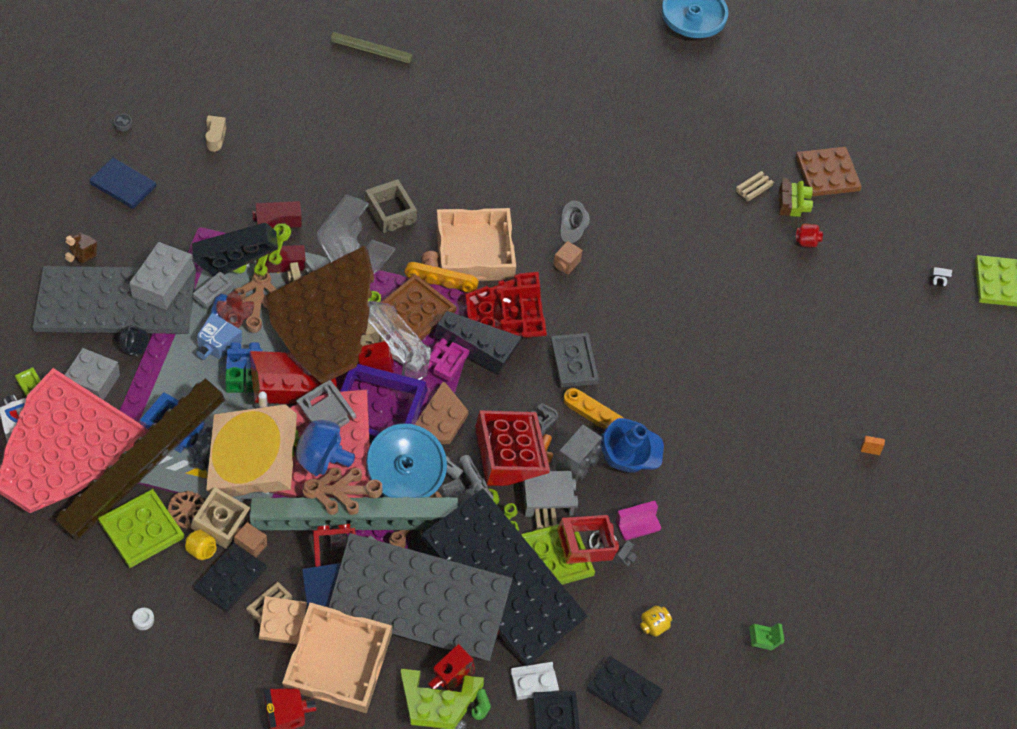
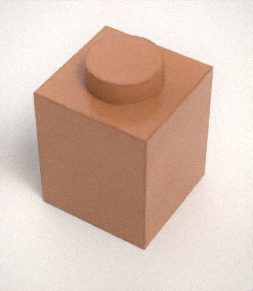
[553,241,583,274]
[234,522,267,557]

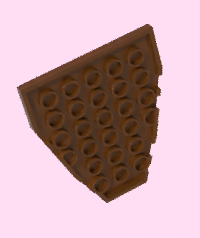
[266,246,374,384]

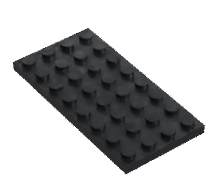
[420,488,588,666]

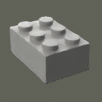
[129,242,195,310]

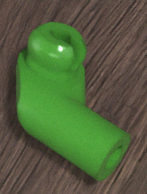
[471,689,491,720]

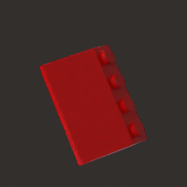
[249,351,337,404]
[475,410,550,486]

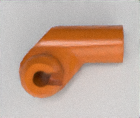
[542,434,554,463]

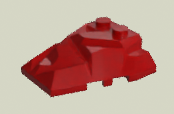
[465,272,547,337]

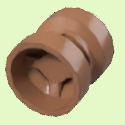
[421,251,440,268]

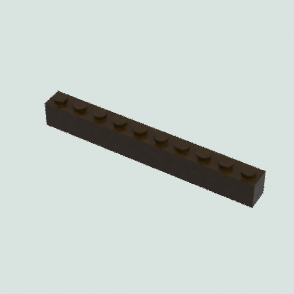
[56,378,225,542]

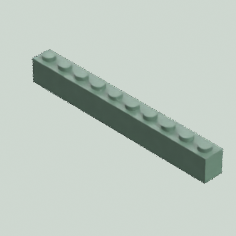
[250,497,458,530]

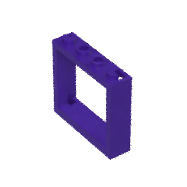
[340,364,428,444]

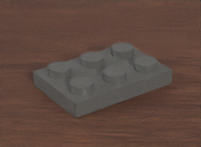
[550,333,599,388]

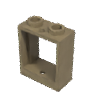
[365,179,417,233]

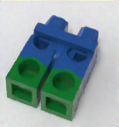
[226,342,263,393]

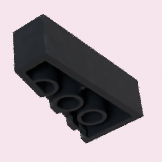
[192,222,278,277]
[434,311,521,375]

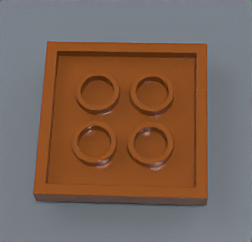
[795,147,862,196]
[376,274,457,342]

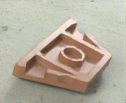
[415,382,468,444]

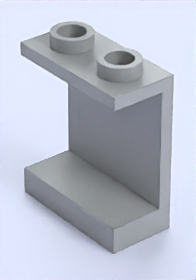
[522,471,578,517]

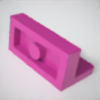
[616,501,661,541]

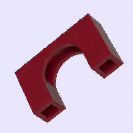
[252,201,306,273]

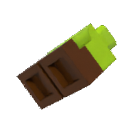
[779,178,813,217]

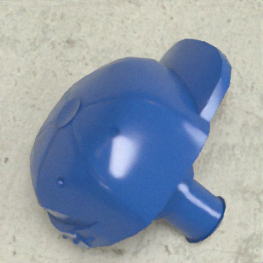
[600,418,664,473]
[296,419,355,476]

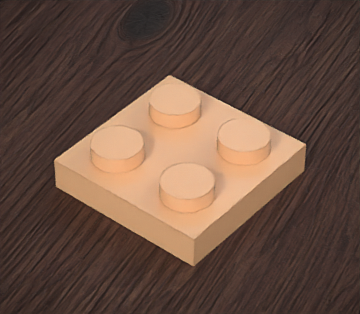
[258,596,307,645]

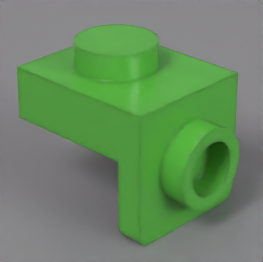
[749,623,784,650]

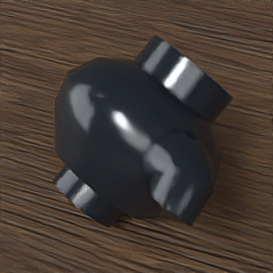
[189,425,213,471]

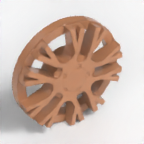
[168,491,205,528]

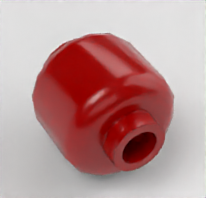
[796,223,823,248]

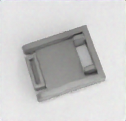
[296,380,357,428]

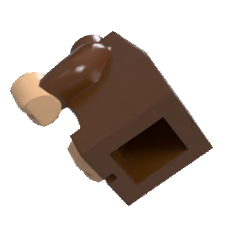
[65,233,97,263]

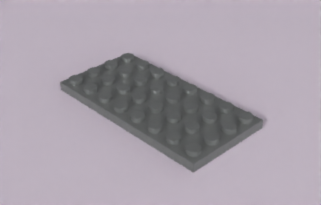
[33,266,196,334]
[329,533,513,661]

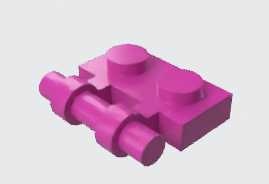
[422,338,469,381]

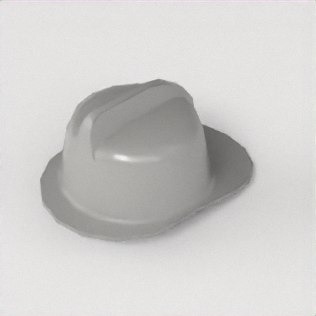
[561,200,590,243]

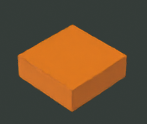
[861,436,885,455]

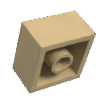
[191,487,250,549]

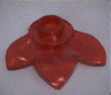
[216,290,254,328]

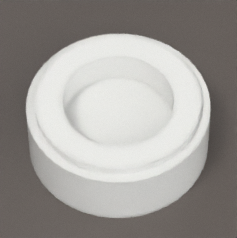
[132,608,154,630]

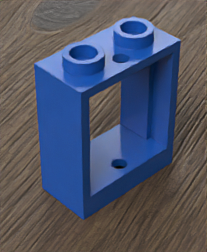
[140,392,205,453]

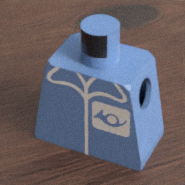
[196,313,242,360]

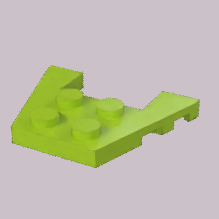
[401,669,484,729]

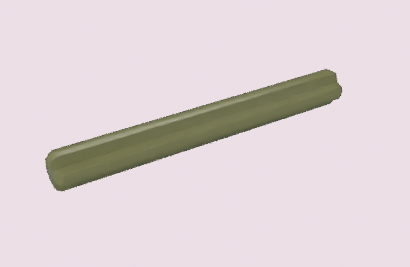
[331,32,412,63]

